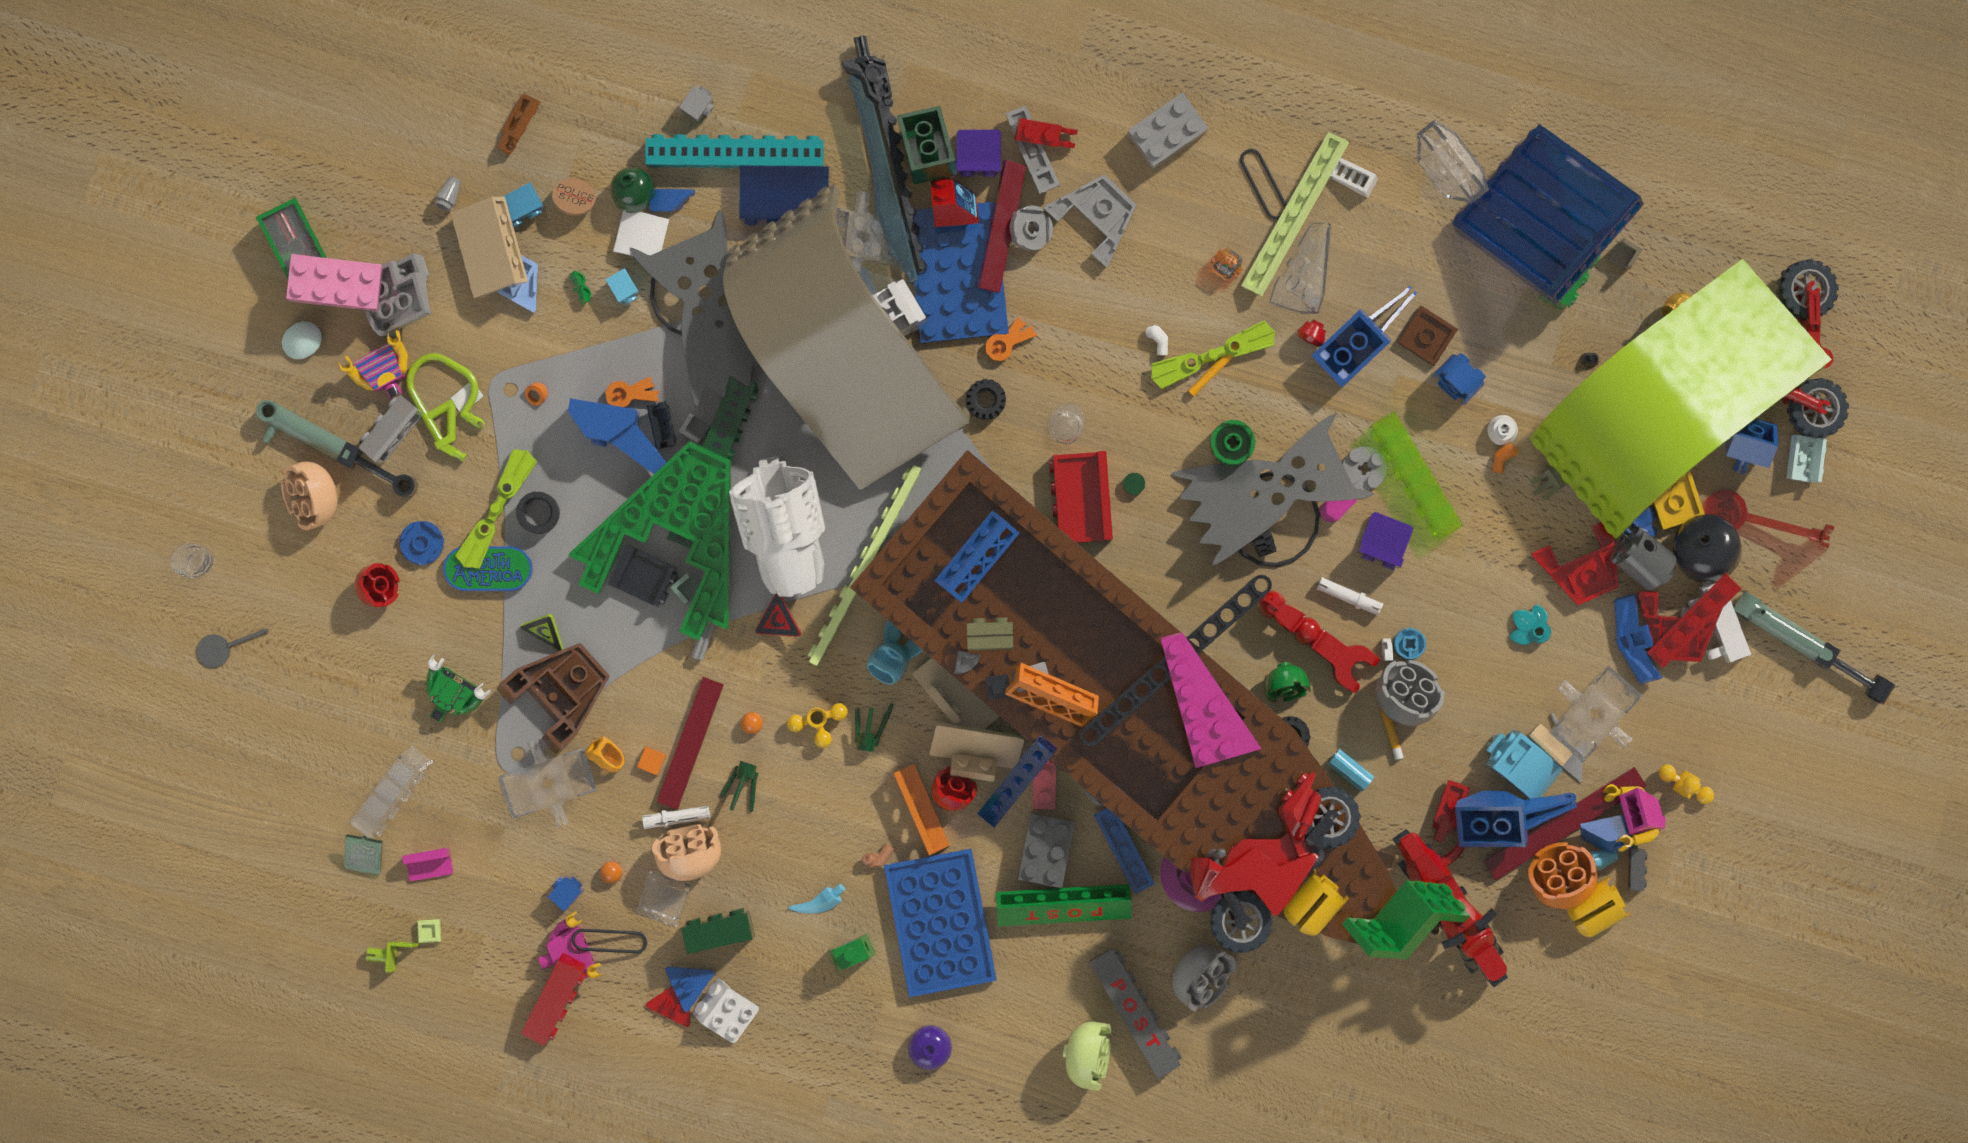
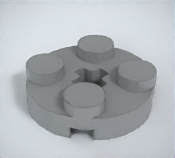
[1010,206,1053,251]
[1342,446,1387,491]

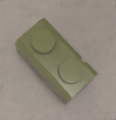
[967,618,1013,651]

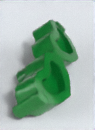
[569,270,592,305]

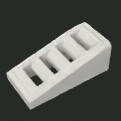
[1329,158,1378,198]

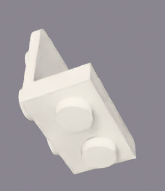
[693,978,759,1043]

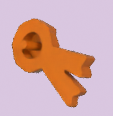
[986,317,1037,361]
[605,377,659,407]

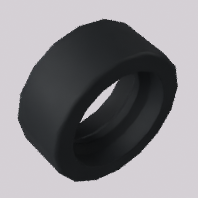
[516,491,560,534]

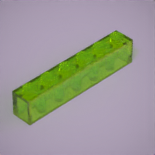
[1369,411,1463,540]

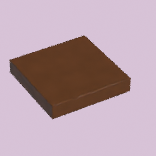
[1397,306,1458,367]

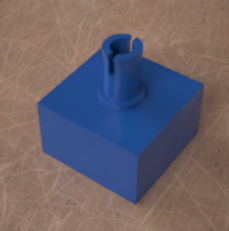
[1726,419,1778,474]

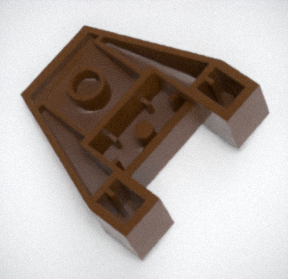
[496,643,610,754]

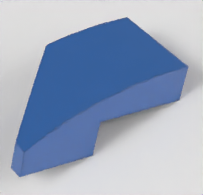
[650,189,695,212]

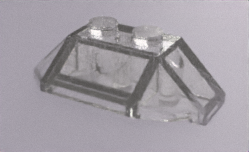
[1417,120,1489,204]

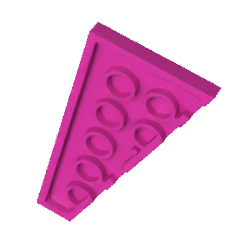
[1160,632,1261,768]

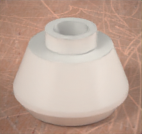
[1487,415,1518,445]

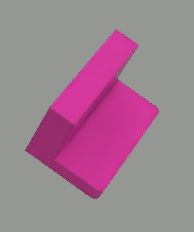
[402,847,454,881]

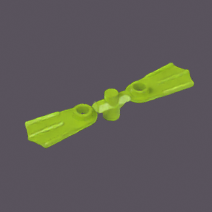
[1151,320,1275,389]
[455,449,537,569]

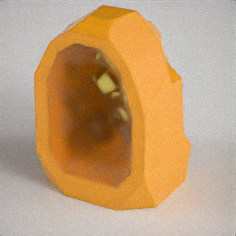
[585,736,624,772]

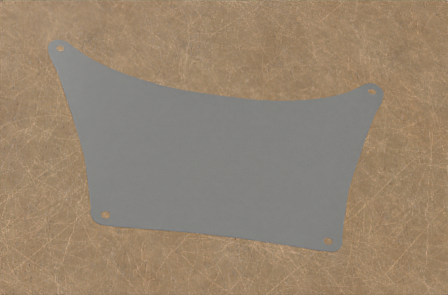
[488,260,993,776]

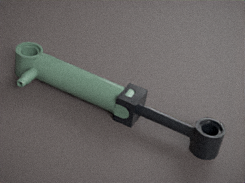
[256,400,418,498]
[1734,591,1895,705]

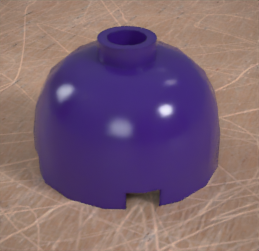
[908,1025,952,1070]

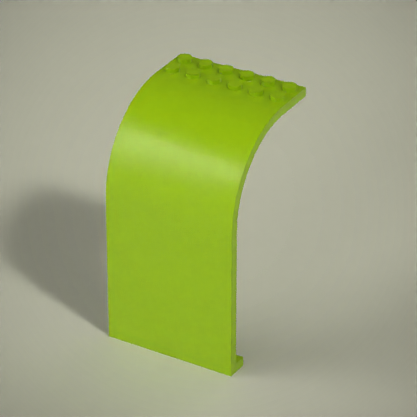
[1530,259,1831,539]

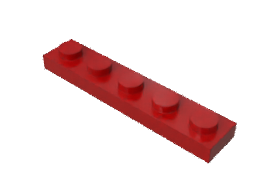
[1647,573,1742,668]

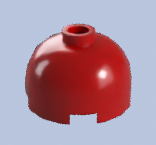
[354,563,400,607]
[931,766,977,812]

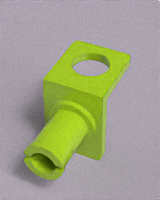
[366,941,418,973]

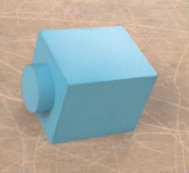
[605,268,640,305]

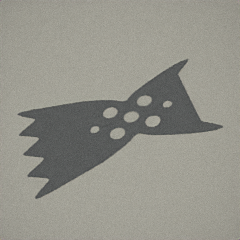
[630,210,762,406]
[1172,414,1374,565]

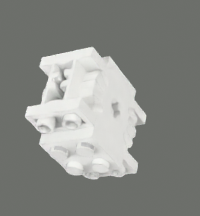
[873,279,927,336]

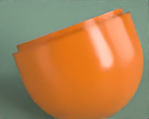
[525,382,548,406]
[741,712,763,734]
[600,861,623,884]

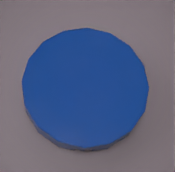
[399,521,444,565]

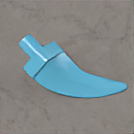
[788,884,845,913]

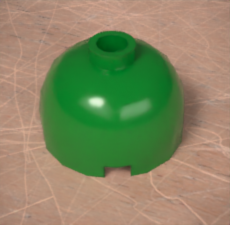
[1265,662,1311,702]

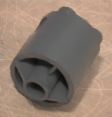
[1610,526,1676,591]

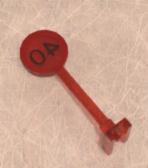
[1703,490,1835,551]

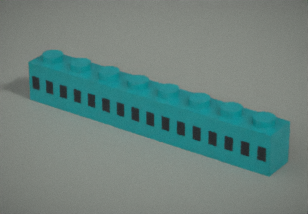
[645,134,824,169]

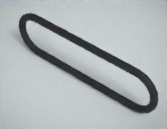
[1240,149,1287,220]
[572,929,647,954]

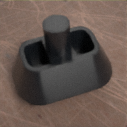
[1581,353,1599,366]

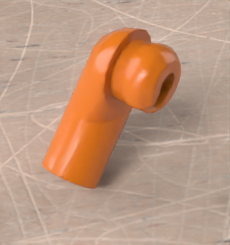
[1493,444,1518,473]

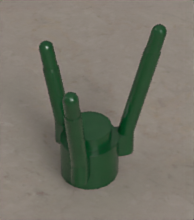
[854,703,894,752]
[720,761,759,812]

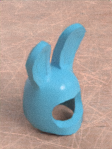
[867,621,923,685]

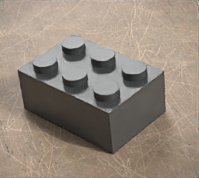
[1018,813,1075,888]

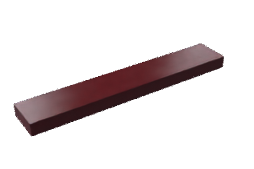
[977,160,1026,294]
[657,677,724,810]

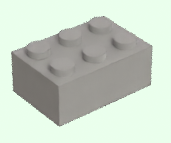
[1127,92,1208,170]

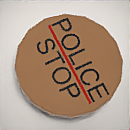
[552,178,596,216]

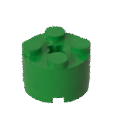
[1209,420,1256,466]

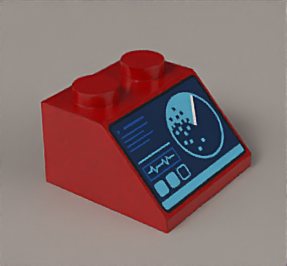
[931,178,979,227]

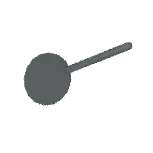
[197,628,269,667]

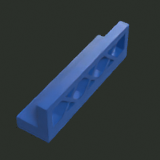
[934,511,1019,603]

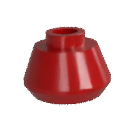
[1297,319,1326,347]

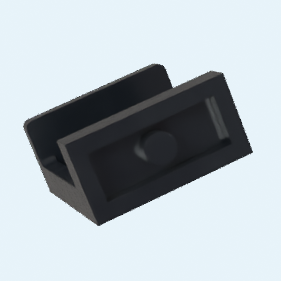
[608,544,678,608]

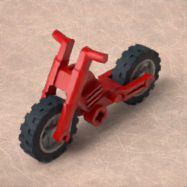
[1776,259,1849,438]

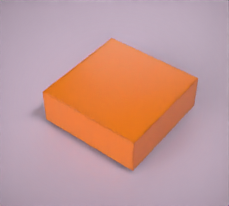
[637,746,666,776]

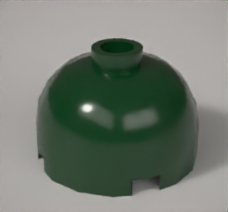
[610,167,655,213]

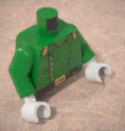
[426,654,491,722]

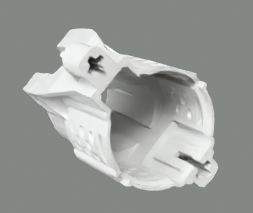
[729,456,825,597]

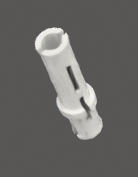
[1316,577,1384,616]
[642,805,710,829]

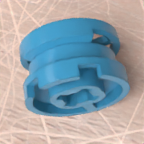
[1393,628,1426,659]

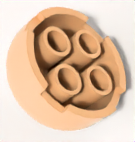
[281,462,338,530]
[652,824,721,881]

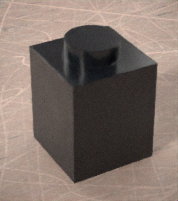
[985,674,1010,700]

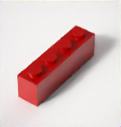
[521,952,586,1046]

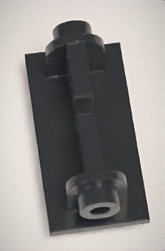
[647,401,677,449]

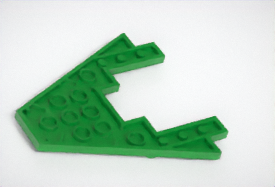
[568,441,731,641]

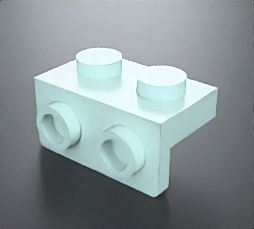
[1786,435,1827,483]

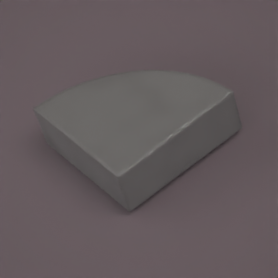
[954,651,981,674]

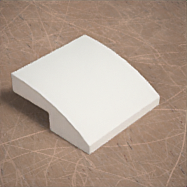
[613,210,669,257]

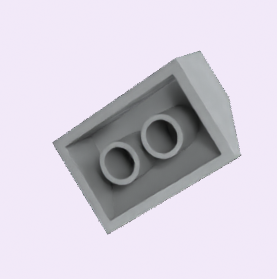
[358,395,423,465]

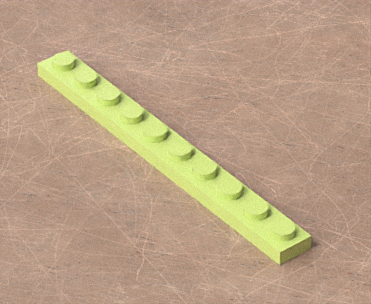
[808,465,922,666]

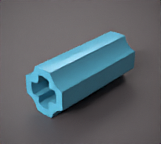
[1327,749,1374,792]

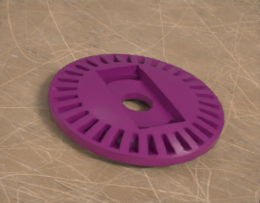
[1160,857,1222,912]

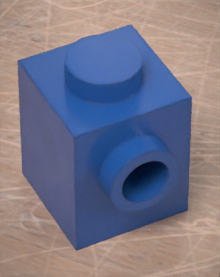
[548,876,584,911]

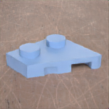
[497,255,538,313]

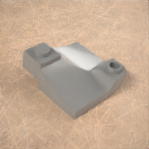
[365,253,431,338]

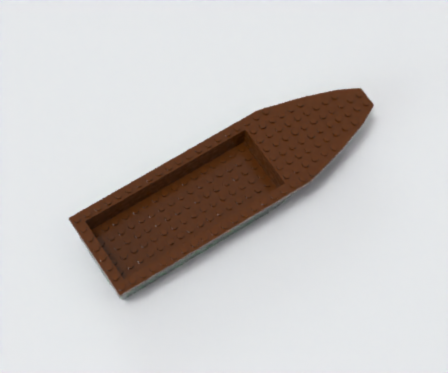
[850,450,1397,944]

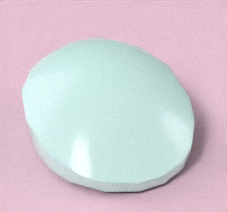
[282,321,322,359]

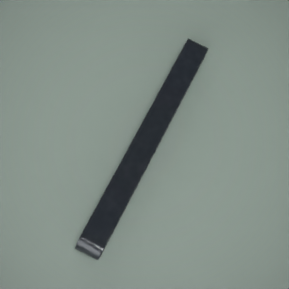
[1079,575,1272,746]

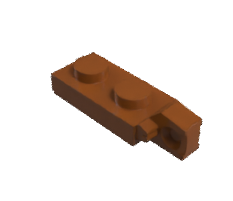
[496,93,541,155]

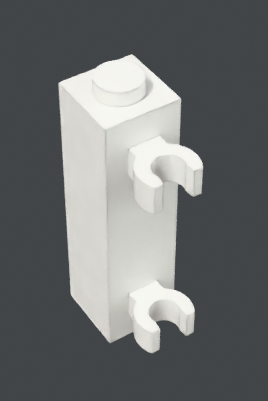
[1687,580,1751,663]

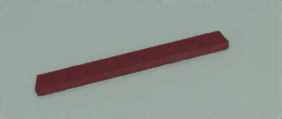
[1483,767,1646,880]

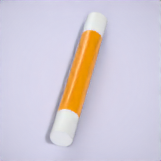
[1378,704,1404,760]

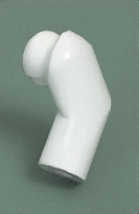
[1145,325,1168,356]

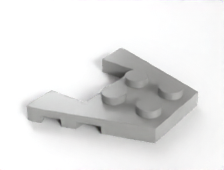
[1043,174,1137,268]

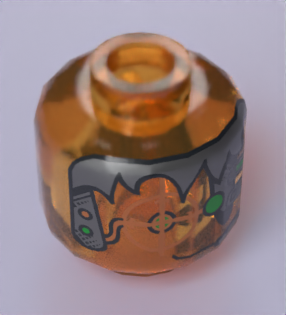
[1210,248,1244,281]

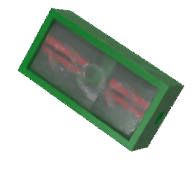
[256,197,327,279]

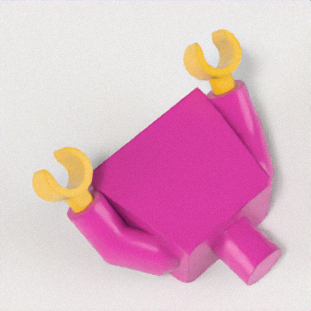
[538,911,603,978]

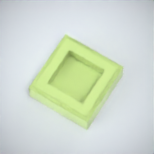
[417,919,441,943]

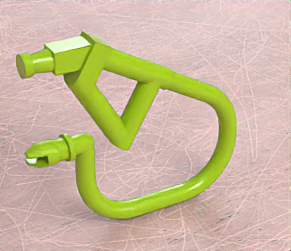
[406,353,485,462]

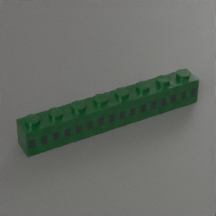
[666,376,760,549]

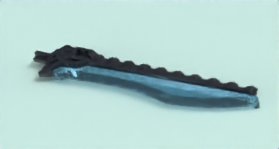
[841,35,927,283]

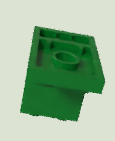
[1342,880,1470,960]

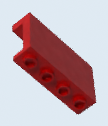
[1049,451,1113,543]

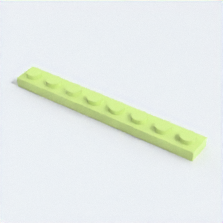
[1241,132,1349,296]

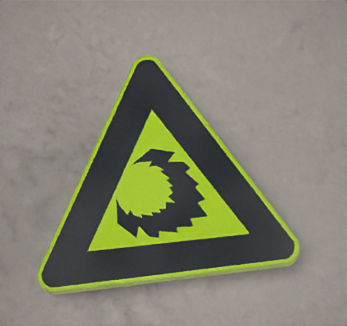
[520,614,564,651]

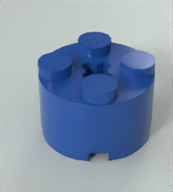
[1433,353,1486,405]

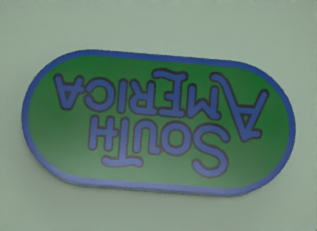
[443,546,533,591]

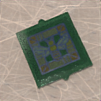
[344,834,383,875]

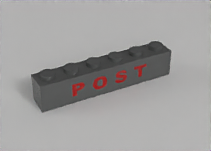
[1089,948,1182,1079]

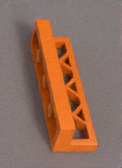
[1005,663,1099,727]
[894,764,950,855]

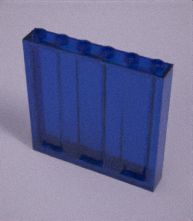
[1452,124,1644,305]

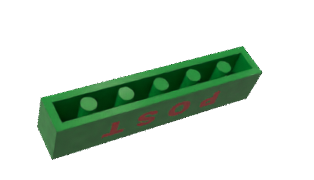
[996,884,1132,927]

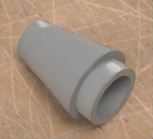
[434,176,461,211]

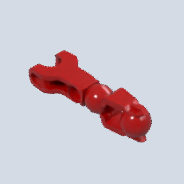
[1258,590,1380,693]

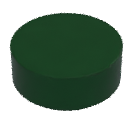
[1123,473,1145,495]

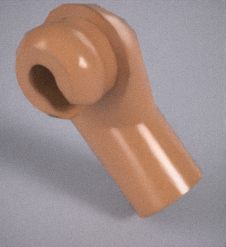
[862,843,894,868]

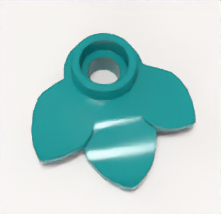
[1509,604,1551,645]

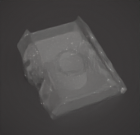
[636,871,691,927]

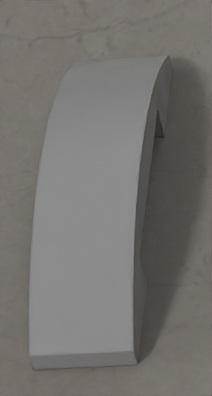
[1006,105,1060,194]

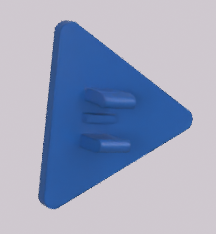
[665,967,714,1012]

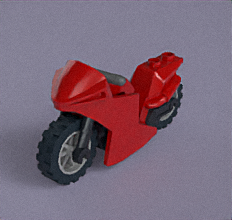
[1190,771,1361,953]

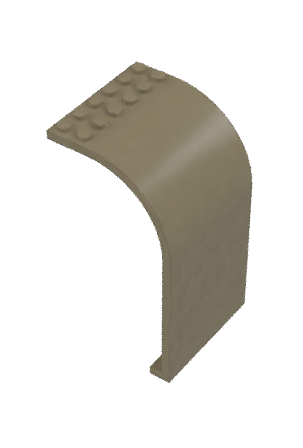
[723,184,970,490]

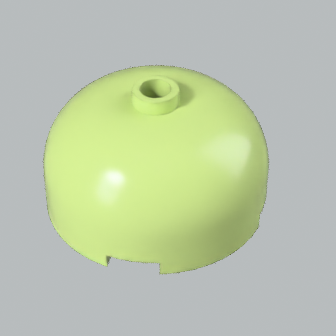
[1063,1022,1112,1091]

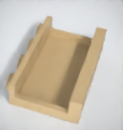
[451,197,528,298]

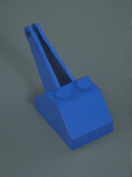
[1311,286,1417,388]
[568,398,667,474]
[1455,791,1577,847]

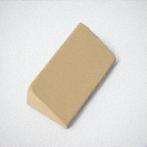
[1529,724,1572,766]

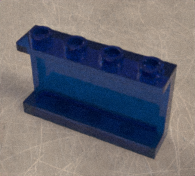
[739,165,830,225]

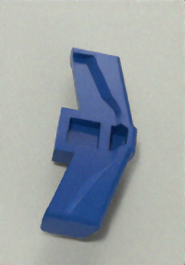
[1614,593,1663,684]

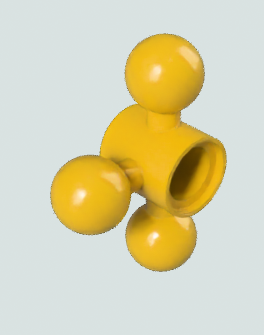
[787,703,848,748]
[1658,764,1714,804]

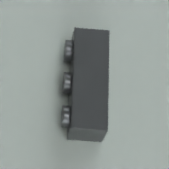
[1628,848,1647,891]

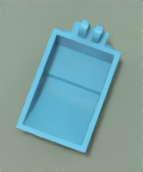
[1486,729,1563,799]

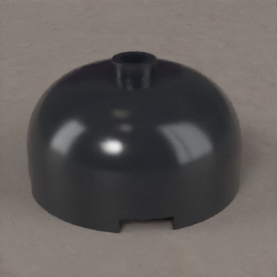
[1673,514,1742,583]

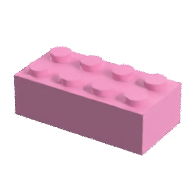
[286,254,383,312]

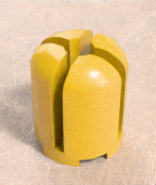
[1283,869,1349,936]
[1567,876,1632,937]

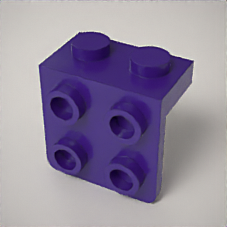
[956,130,1001,177]
[1357,512,1413,570]

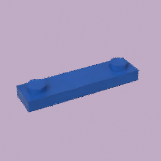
[1094,808,1155,894]

